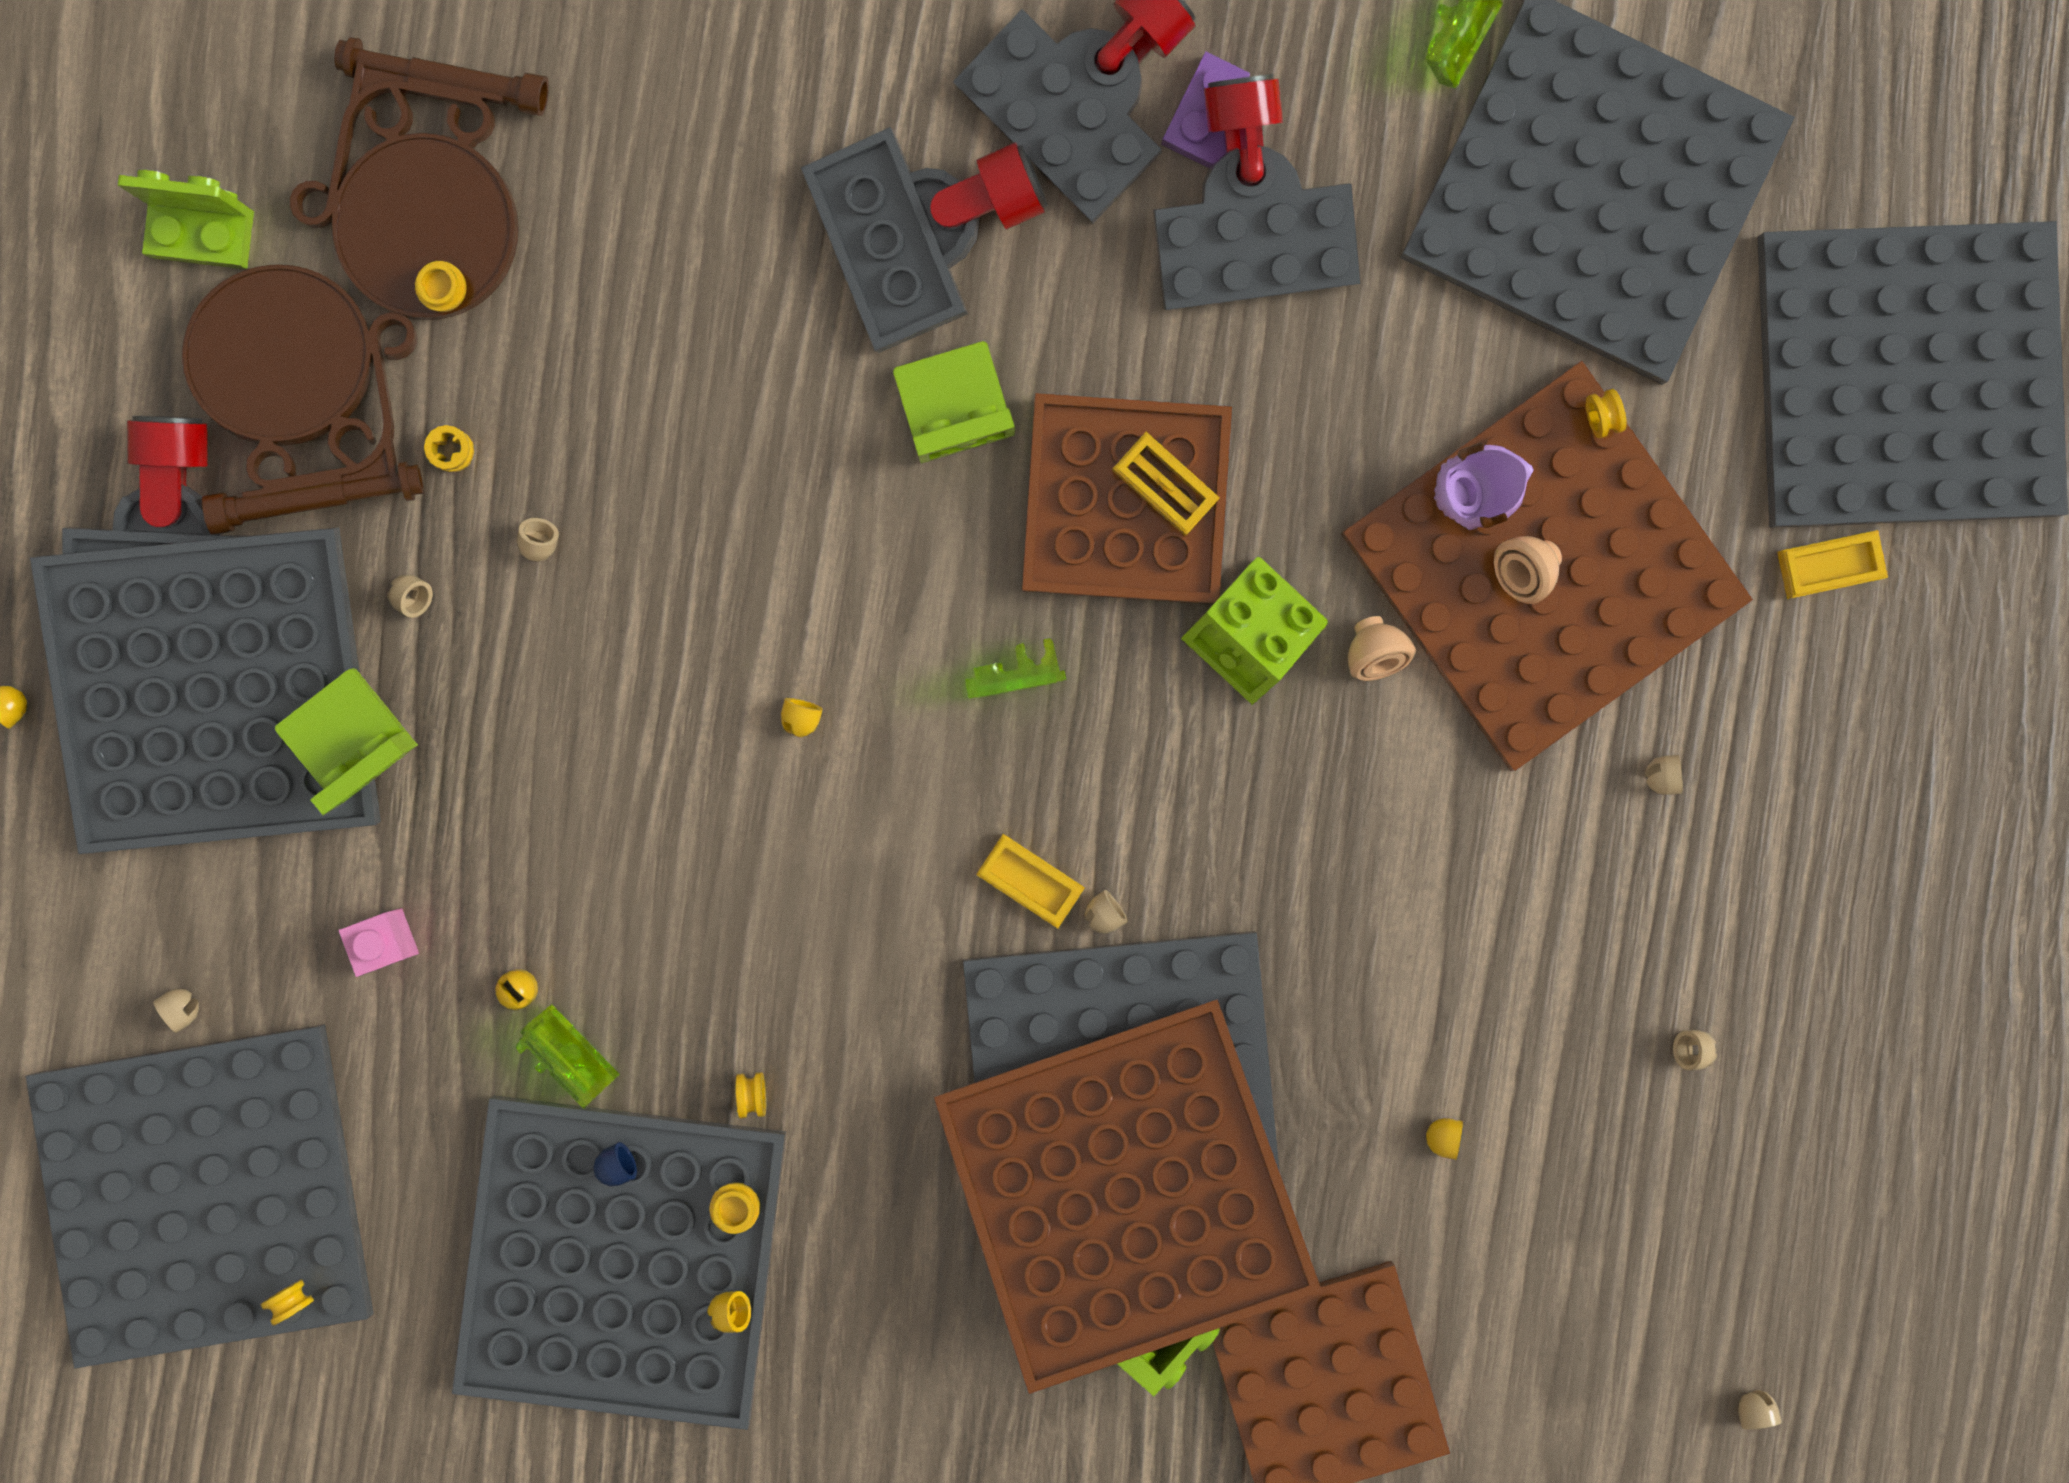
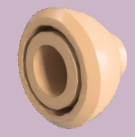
[1494,536,1562,604]
[1348,616,1416,681]

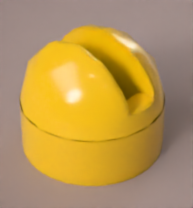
[0,686,27,729]
[781,698,823,738]
[495,969,538,1010]
[1426,1118,1463,1160]
[707,1291,751,1333]

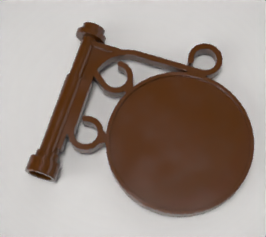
[290,37,549,320]
[182,264,424,535]

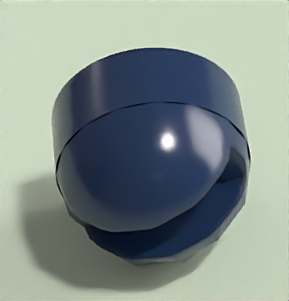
[593,1142,637,1187]

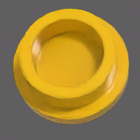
[415,261,467,312]
[709,1182,760,1234]

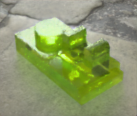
[1425,0,1503,89]
[965,638,1067,700]
[516,1004,620,1109]

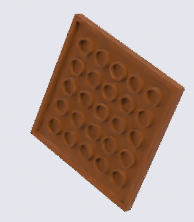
[1341,361,1753,771]
[934,999,1322,1394]

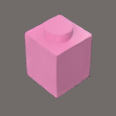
[338,908,419,977]

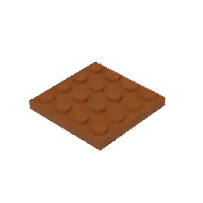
[1022,393,1232,605]
[1212,1261,1450,1483]

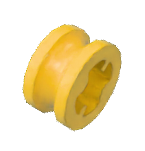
[1586,388,1627,439]
[424,425,474,472]
[736,1072,766,1119]
[260,1279,314,1326]

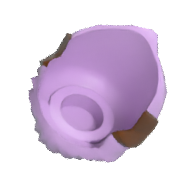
[1434,443,1534,530]

